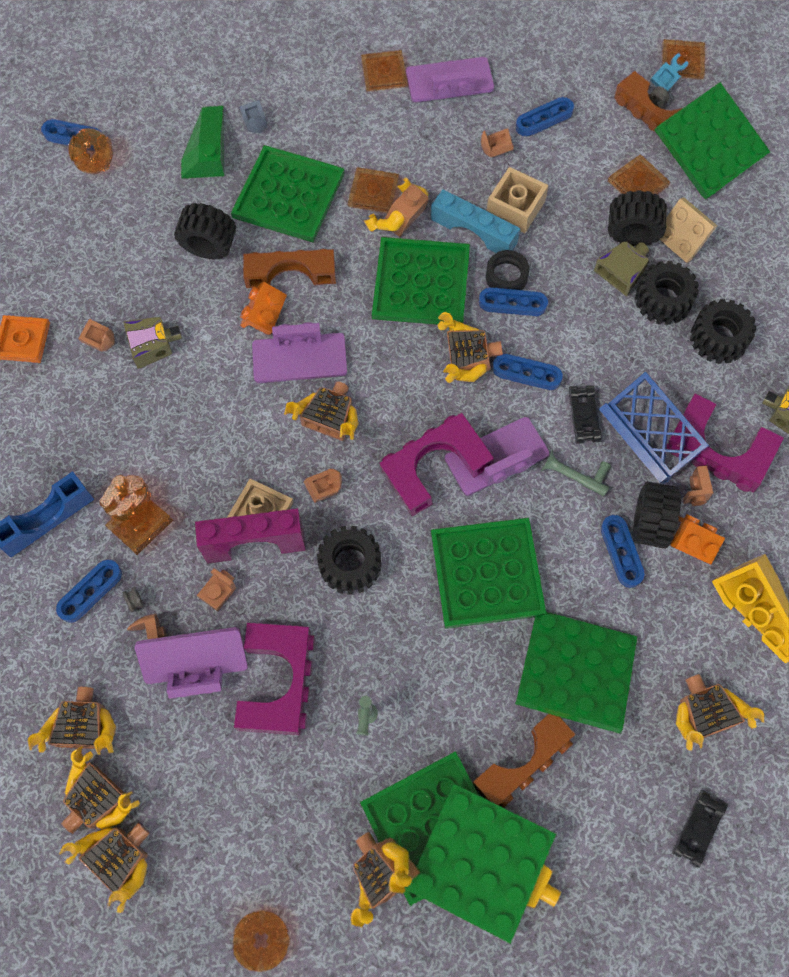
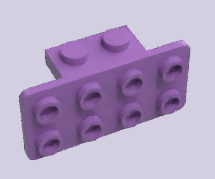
[406,57,494,102]
[252,322,347,383]
[445,417,549,496]
[135,627,247,699]

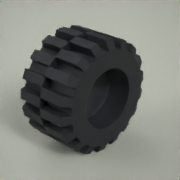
[608,190,667,246]
[174,203,237,260]
[635,261,699,325]
[690,299,756,364]
[633,481,681,549]
[317,525,381,595]

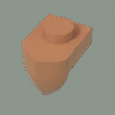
[481,128,514,157]
[78,319,115,352]
[304,469,342,503]
[127,613,167,639]

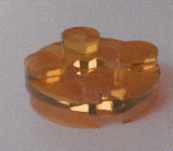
[68,128,113,174]
[99,475,151,521]
[233,910,290,972]

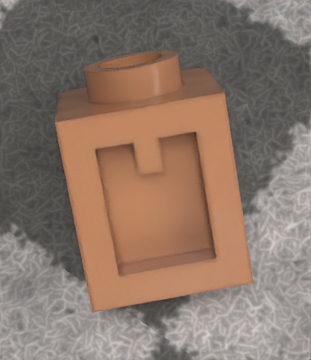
[683,466,713,506]
[197,568,236,612]

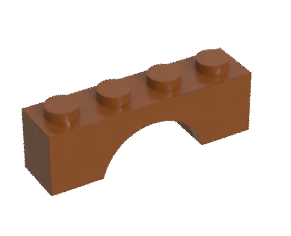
[614,71,682,131]
[243,249,336,288]
[473,714,576,808]

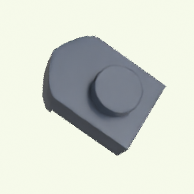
[239,100,268,133]

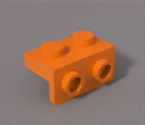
[240,281,287,335]
[670,514,725,565]

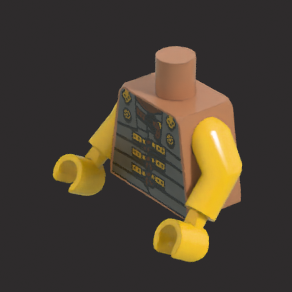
[364,178,429,237]
[438,312,503,383]
[284,382,359,441]
[676,674,764,751]
[27,687,116,755]
[61,746,140,834]
[59,823,150,913]
[351,832,420,927]

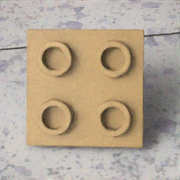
[660,197,717,263]
[228,479,294,543]

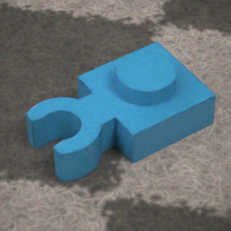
[650,53,688,91]

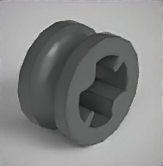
[648,86,670,108]
[122,586,144,612]

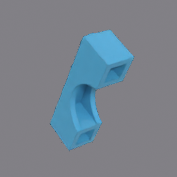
[431,189,520,253]

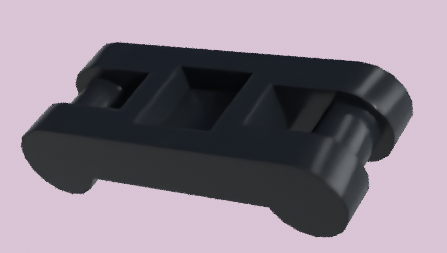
[569,385,601,444]
[672,789,728,868]

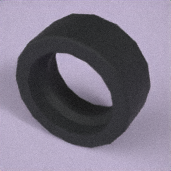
[486,250,530,290]

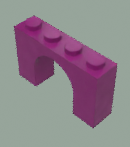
[666,394,784,493]
[379,412,494,517]
[195,508,306,564]
[234,623,315,736]

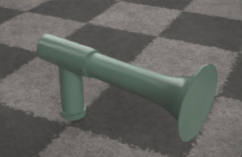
[541,449,611,497]
[356,696,378,736]

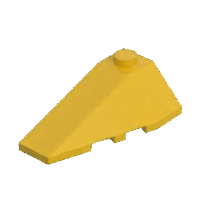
[712,554,789,663]

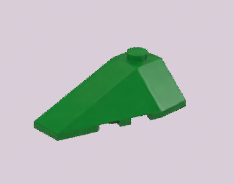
[181,106,225,179]

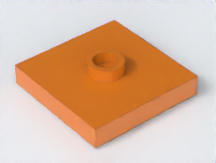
[0,315,50,363]

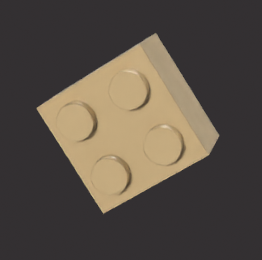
[487,167,549,233]

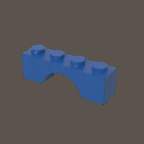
[0,471,94,557]

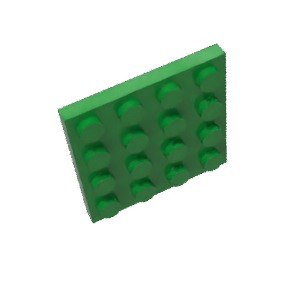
[654,82,770,200]
[231,145,345,243]
[372,237,470,325]
[431,518,547,629]
[515,612,638,734]
[360,751,479,906]
[406,784,556,944]

